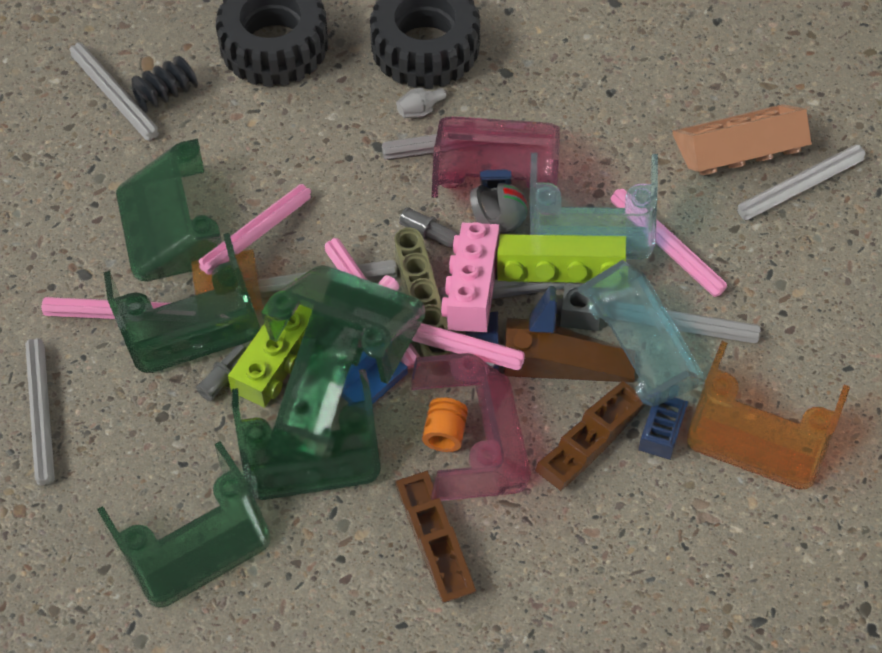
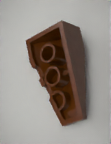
[504,318,635,383]

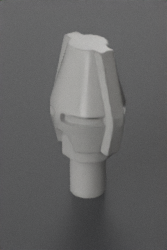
[396,88,446,118]

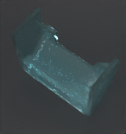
[530,153,658,259]
[577,260,707,407]

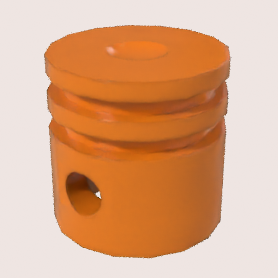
[422,397,468,452]

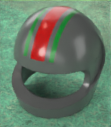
[470,183,528,234]

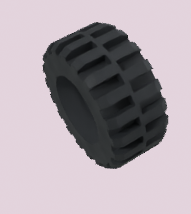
[215,0,329,87]
[370,0,480,89]

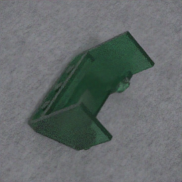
[103,232,260,373]
[264,304,367,462]
[232,369,381,500]
[97,441,271,608]

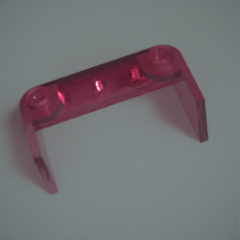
[431,117,560,206]
[410,353,531,501]

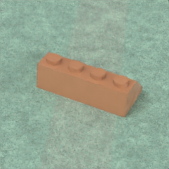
[672,104,812,175]

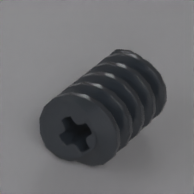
[131,55,198,113]

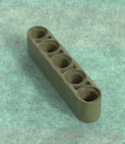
[394,227,453,373]

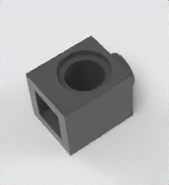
[556,283,603,331]

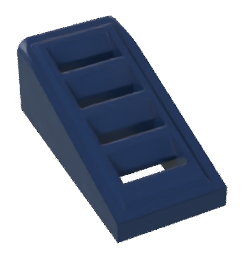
[480,169,512,189]
[638,392,689,460]

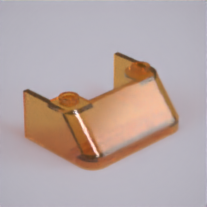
[687,341,850,490]

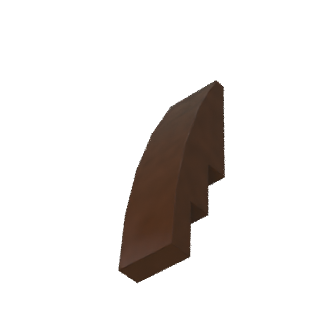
[535,381,648,491]
[395,470,476,604]

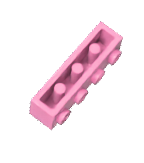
[441,222,500,332]

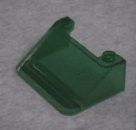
[116,138,225,282]
[261,265,425,384]

